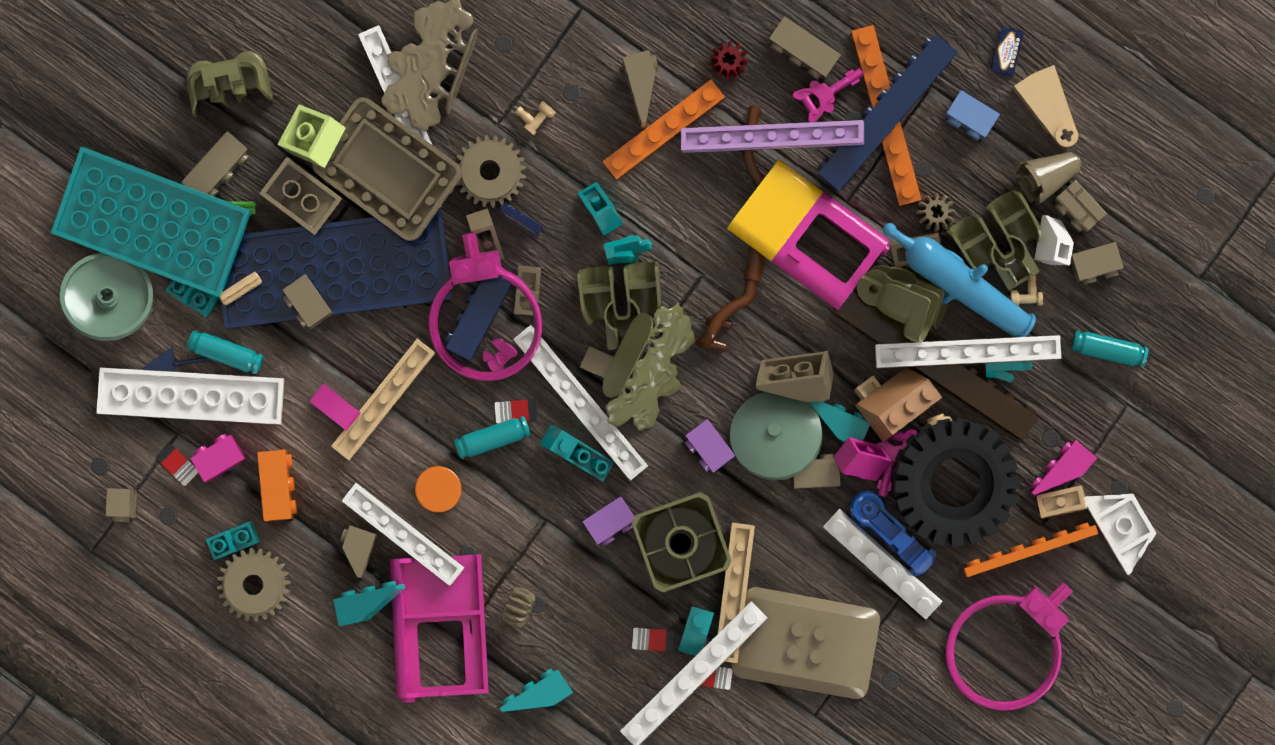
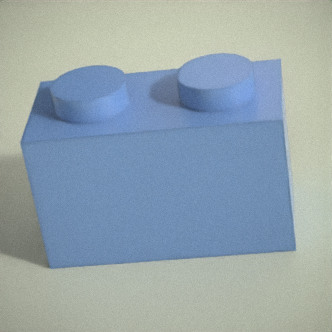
[945,90,1000,140]

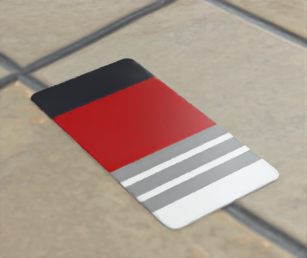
[495,399,537,423]
[156,443,198,486]
[632,628,675,652]
[701,667,733,690]

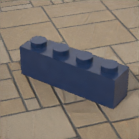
[444,275,512,362]

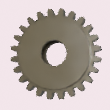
[456,135,526,208]
[217,548,291,622]

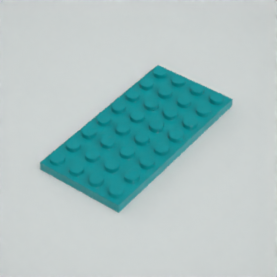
[51,147,251,297]

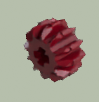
[709,41,748,80]

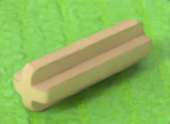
[219,272,262,306]

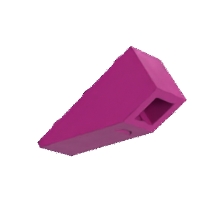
[1029,440,1097,496]

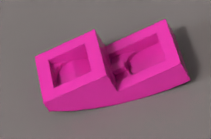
[309,383,361,431]

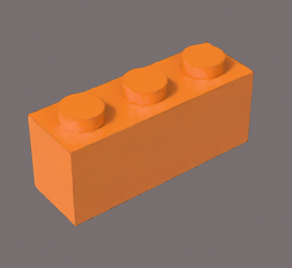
[257,449,297,522]

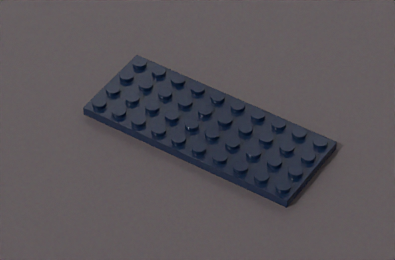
[221,209,453,329]

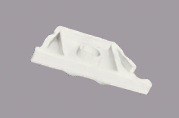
[1085,494,1156,575]

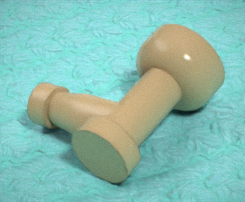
[515,101,556,135]
[1009,276,1043,306]

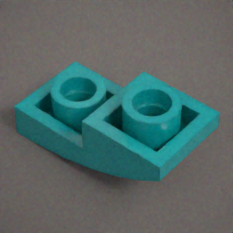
[165,280,219,318]
[206,521,260,561]

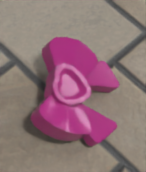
[483,338,517,372]

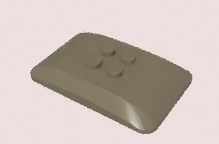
[312,97,462,241]
[732,587,880,699]

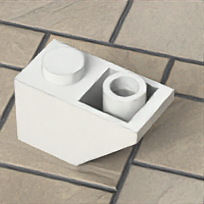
[1034,215,1074,265]

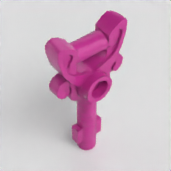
[792,68,864,123]
[877,430,917,498]

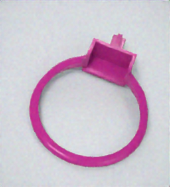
[429,233,542,381]
[946,582,1073,711]

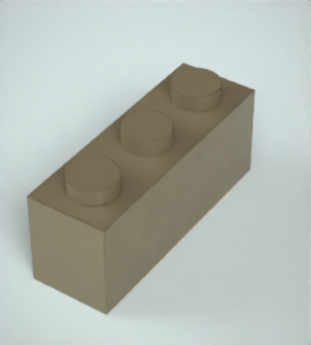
[768,16,841,80]
[182,131,250,197]

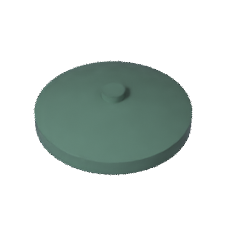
[60,253,153,341]
[730,392,822,480]

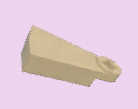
[1012,65,1078,148]

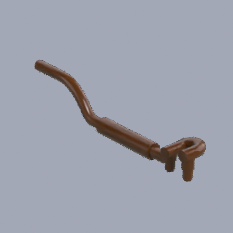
[696,106,765,351]

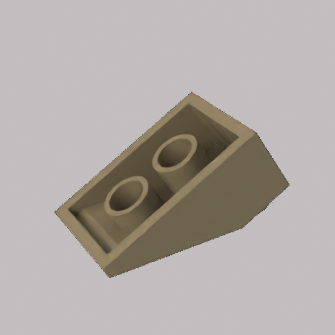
[622,50,658,130]
[259,157,342,235]
[756,351,834,402]

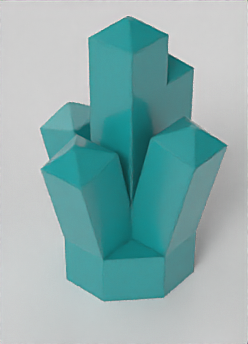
[604,235,652,266]
[986,361,1033,382]

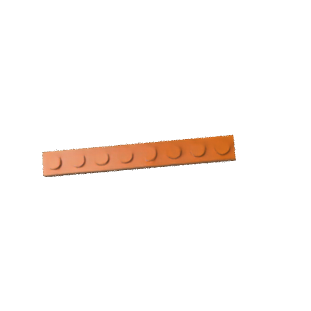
[851,25,922,207]

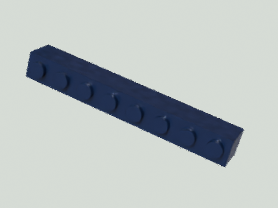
[817,34,957,193]

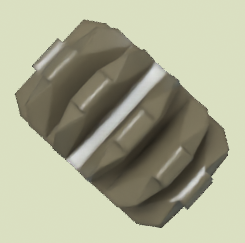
[916,193,956,232]
[502,587,535,628]

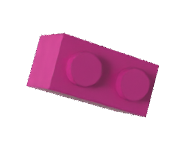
[190,434,247,483]
[834,437,892,481]

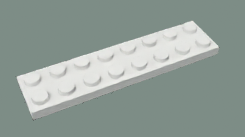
[97,368,284,425]

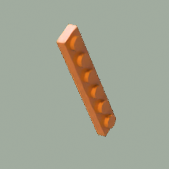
[602,79,725,180]
[962,523,1098,577]

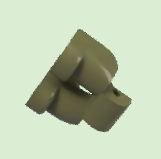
[187,51,274,118]
[947,190,1042,291]
[577,262,661,350]
[857,265,949,344]

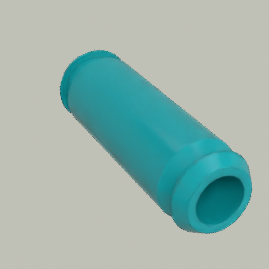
[187,330,263,374]
[1071,330,1149,368]
[454,416,531,459]

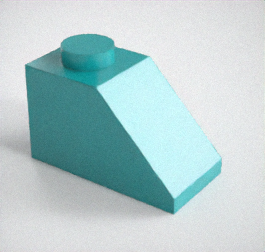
[577,182,623,235]
[678,606,714,656]

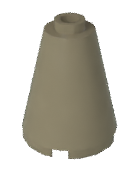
[1015,152,1082,205]

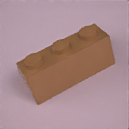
[855,367,942,442]

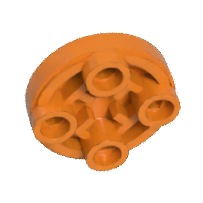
[415,466,462,513]

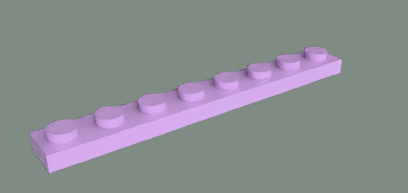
[681,120,864,153]

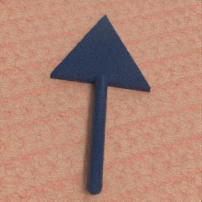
[142,347,211,372]

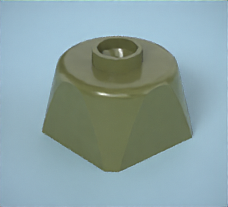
[632,492,732,592]

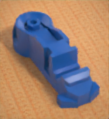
[848,491,936,577]

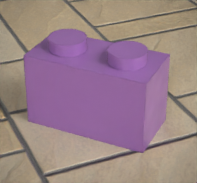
[684,419,735,473]
[582,497,635,546]

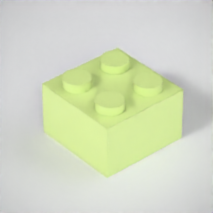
[278,105,346,168]

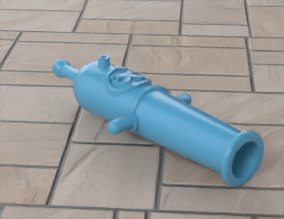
[883,223,1036,338]

